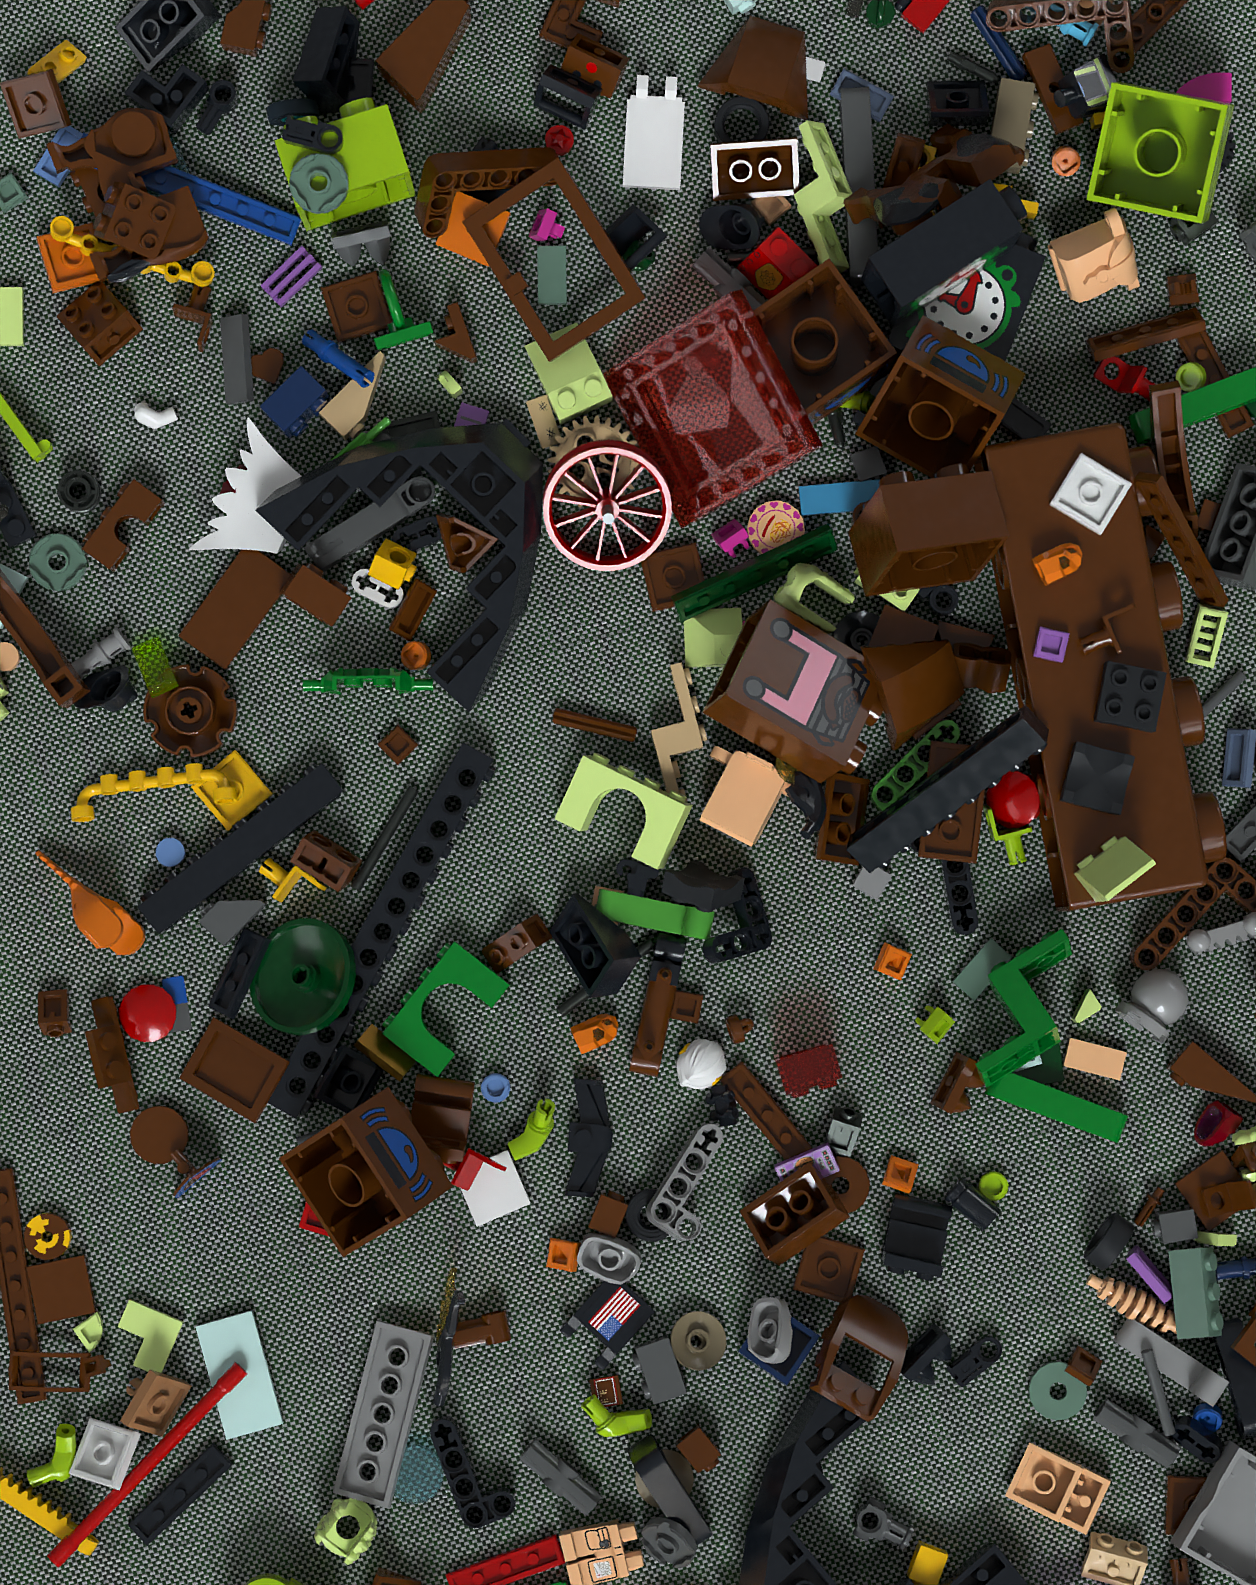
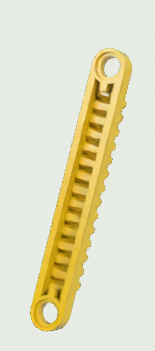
[0,1467,99,1556]

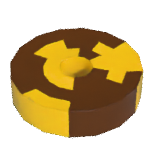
[24,1213,72,1260]

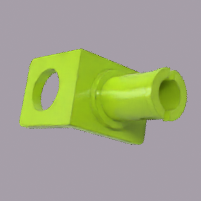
[983,805,1033,865]

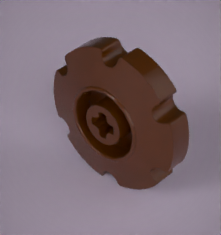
[143,664,238,758]

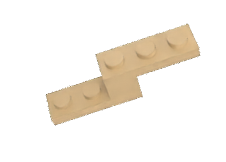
[651,662,707,802]

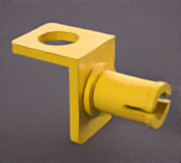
[259,858,327,902]

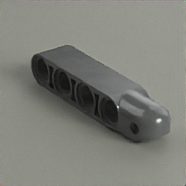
[304,476,435,572]

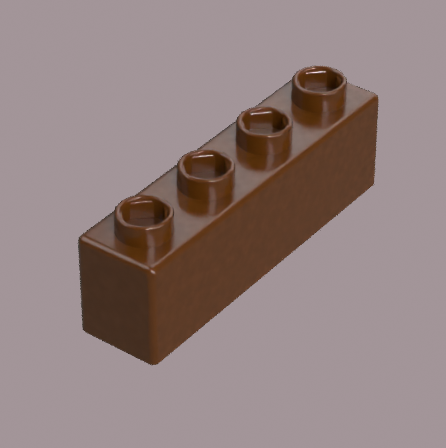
[974,423,1227,912]

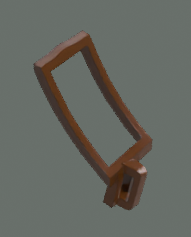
[8,1350,111,1392]

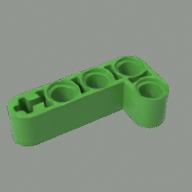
[870,720,960,812]
[596,889,715,940]

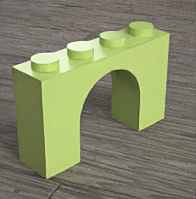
[554,753,693,869]

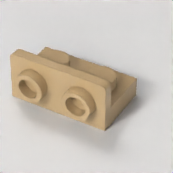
[1081,1532,1148,1585]

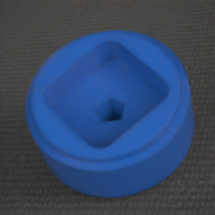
[1193,1403,1223,1432]

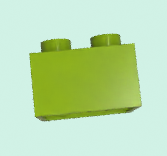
[1086,82,1234,224]
[274,98,416,231]

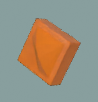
[873,942,912,981]
[882,1155,919,1194]
[546,1238,581,1272]

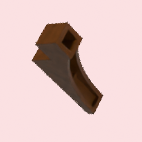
[1149,380,1198,538]

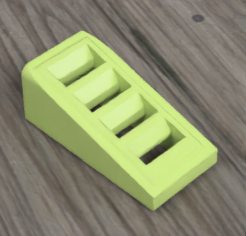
[1185,603,1229,668]

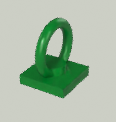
[374,269,434,351]

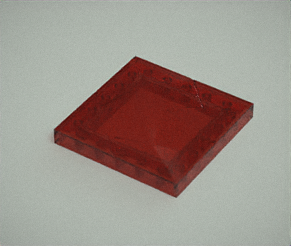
[603,289,823,528]

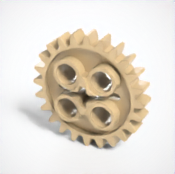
[547,415,639,508]

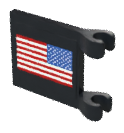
[560,1281,655,1370]

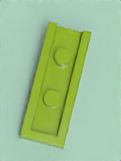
[0,393,53,463]

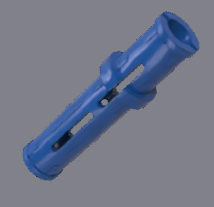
[302,329,374,388]

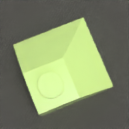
[684,608,743,668]

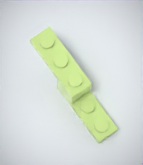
[794,120,852,273]

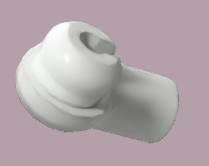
[134,402,178,429]

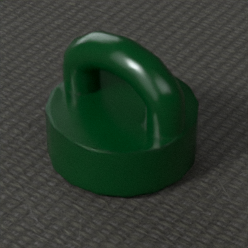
[866,0,895,29]
[623,240,655,271]

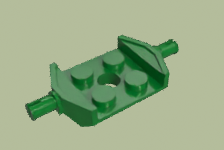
[303,668,433,694]

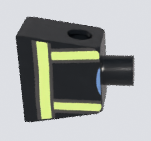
[1054,53,1117,119]

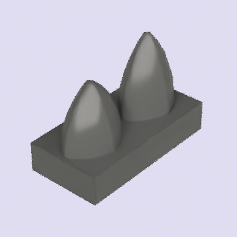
[331,220,391,266]

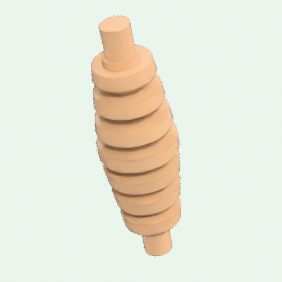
[1086,1274,1177,1334]

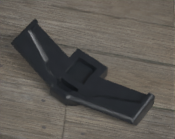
[564,1078,613,1197]

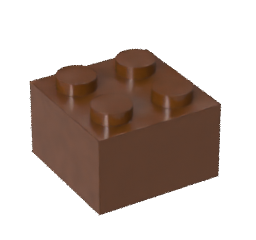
[279,563,352,627]

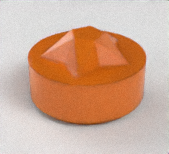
[1051,146,1081,176]
[401,641,431,670]

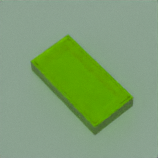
[132,636,179,698]

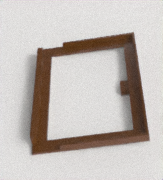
[462,158,646,362]

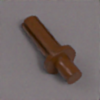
[1134,1187,1165,1227]

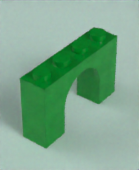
[382,941,510,1077]

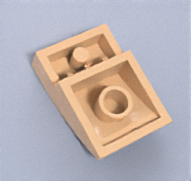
[1005,1443,1112,1535]

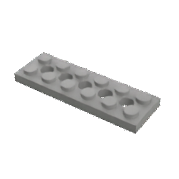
[333,1320,434,1509]

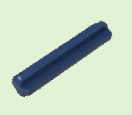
[970,5,1027,81]

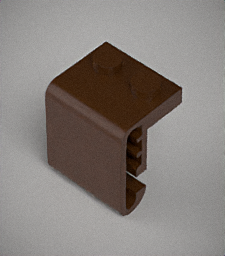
[411,1074,475,1164]

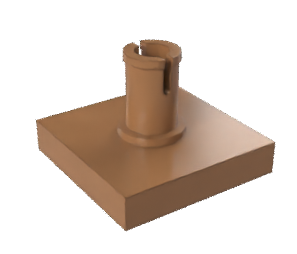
[120,1370,192,1437]

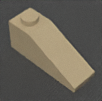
[319,351,386,441]

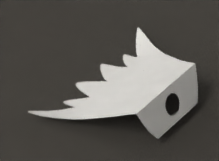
[189,417,301,553]

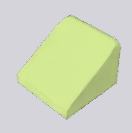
[1071,989,1102,1023]

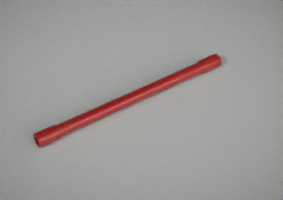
[47,1362,248,1568]

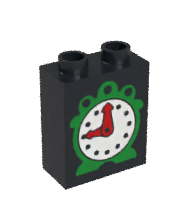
[861,179,1027,328]
[888,233,1046,361]

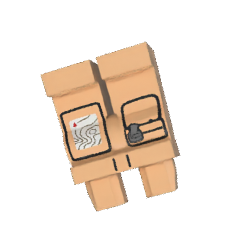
[559,1519,644,1585]

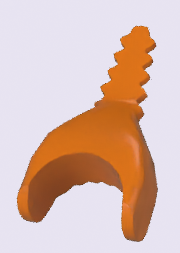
[35,850,146,955]

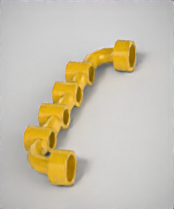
[50,216,215,287]
[71,763,237,822]

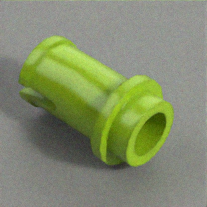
[840,391,875,414]

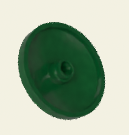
[250,918,356,1035]

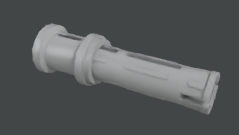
[71,627,132,678]

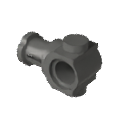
[852,1496,914,1551]

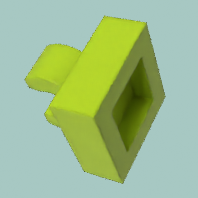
[915,1005,955,1044]

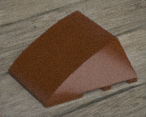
[697,15,808,120]
[861,639,965,751]

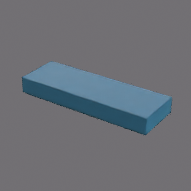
[798,479,880,516]

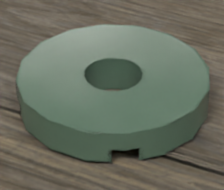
[289,153,349,214]
[29,533,88,592]
[1028,1361,1087,1421]

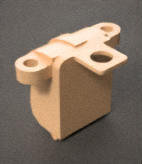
[1048,207,1140,303]
[700,746,791,847]

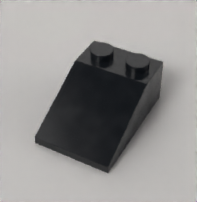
[115,0,221,72]
[549,893,642,998]

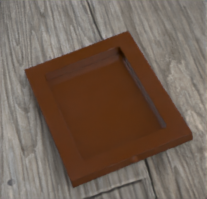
[180,1017,290,1123]

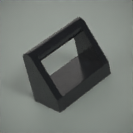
[533,64,603,130]
[591,204,667,270]

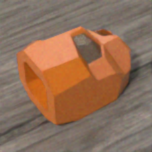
[1032,543,1083,586]
[570,1014,619,1054]

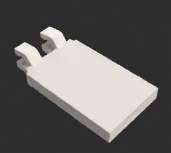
[623,75,685,190]

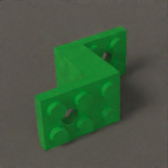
[975,929,1072,1088]

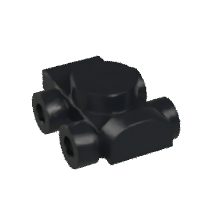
[706,1084,739,1127]

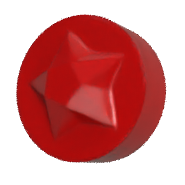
[545,125,574,156]

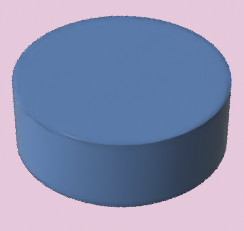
[156,838,186,867]
[481,1073,510,1103]

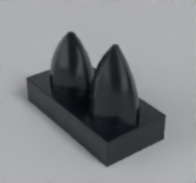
[901,1323,952,1385]

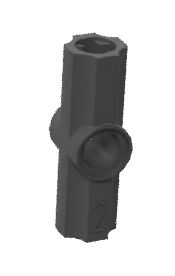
[692,248,766,316]
[1093,1398,1181,1468]
[519,1438,602,1516]

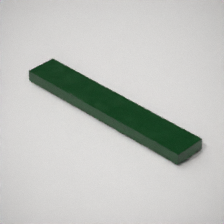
[671,523,838,623]

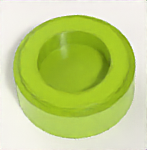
[1175,362,1206,392]
[978,1171,1008,1201]

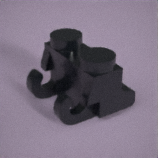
[616,859,659,897]

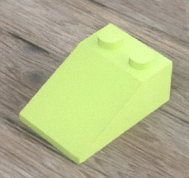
[524,322,613,425]
[1074,836,1156,902]

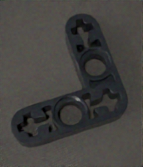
[703,867,772,964]

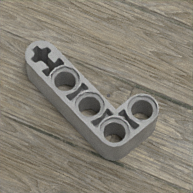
[646,1124,723,1241]
[1113,1319,1229,1407]

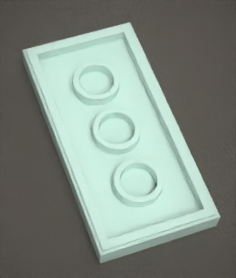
[196,1310,284,1440]

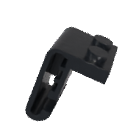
[880,1193,953,1281]

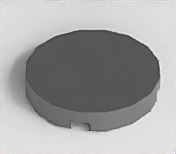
[641,1517,697,1568]

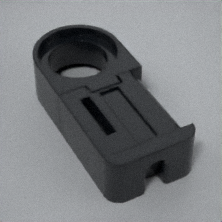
[282,114,344,154]
[946,1335,1002,1387]

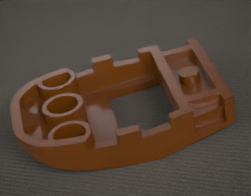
[809,1295,908,1422]

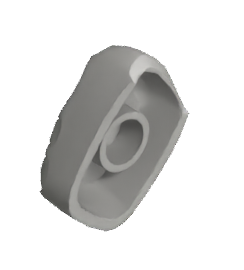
[577,1233,642,1285]
[748,1297,793,1364]

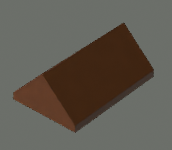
[710,137,800,201]
[814,773,870,866]

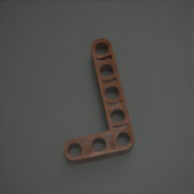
[986,0,1136,73]
[414,147,559,238]
[1130,858,1256,970]

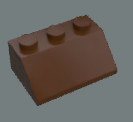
[740,1162,850,1266]

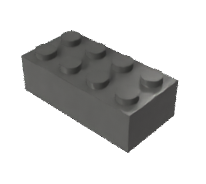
[1204,463,1256,591]

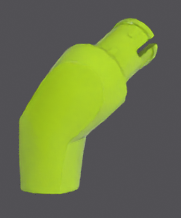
[507,1099,555,1161]
[581,1394,652,1437]
[27,1424,76,1488]

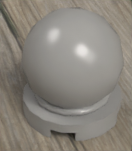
[1115,969,1189,1044]

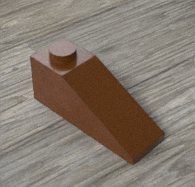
[1166,1041,1256,1103]

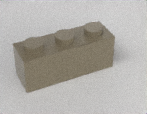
[990,78,1039,174]

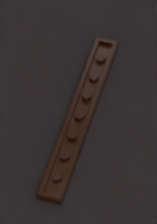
[0,1167,48,1405]

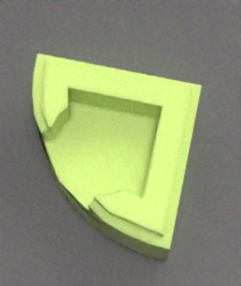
[437,370,463,399]
[1195,1231,1237,1246]
[73,1311,103,1353]

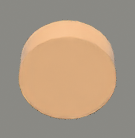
[0,642,20,672]

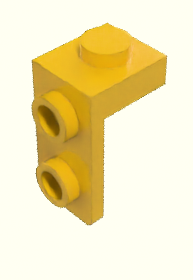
[27,40,87,83]

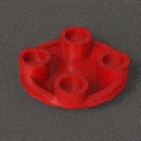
[986,771,1040,828]
[119,985,176,1042]

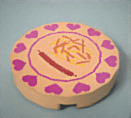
[747,500,805,554]

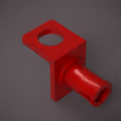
[1093,356,1154,402]
[443,1148,507,1191]

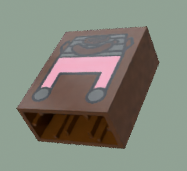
[702,599,883,783]

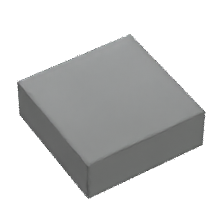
[852,867,892,901]

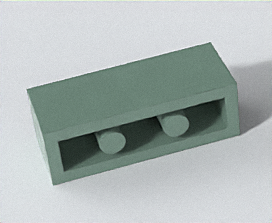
[1168,1247,1223,1339]

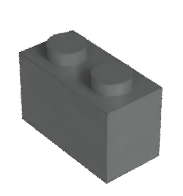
[631,1335,687,1405]

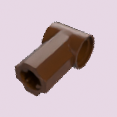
[453,1310,511,1349]

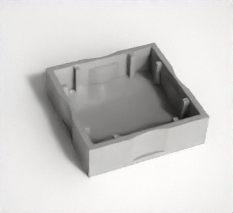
[1170,1440,1256,1585]

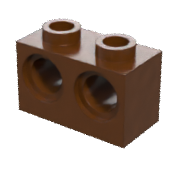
[290,830,363,892]

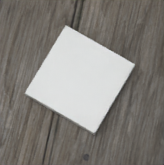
[1049,453,1132,535]
[454,1150,531,1227]
[68,1418,141,1491]

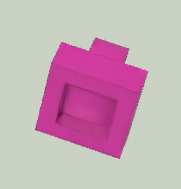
[528,208,565,242]
[711,518,749,558]

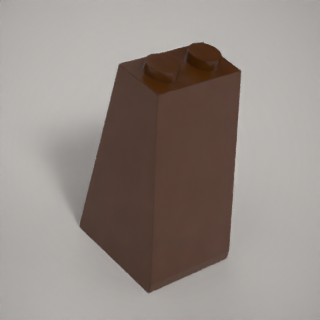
[375,0,472,114]

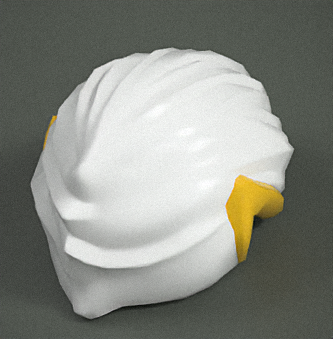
[676,1038,727,1089]

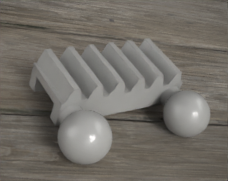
[1185,912,1256,955]

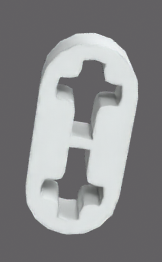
[352,569,404,609]

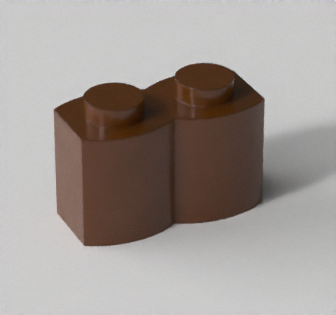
[952,642,1012,693]

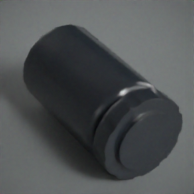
[944,1177,1001,1231]

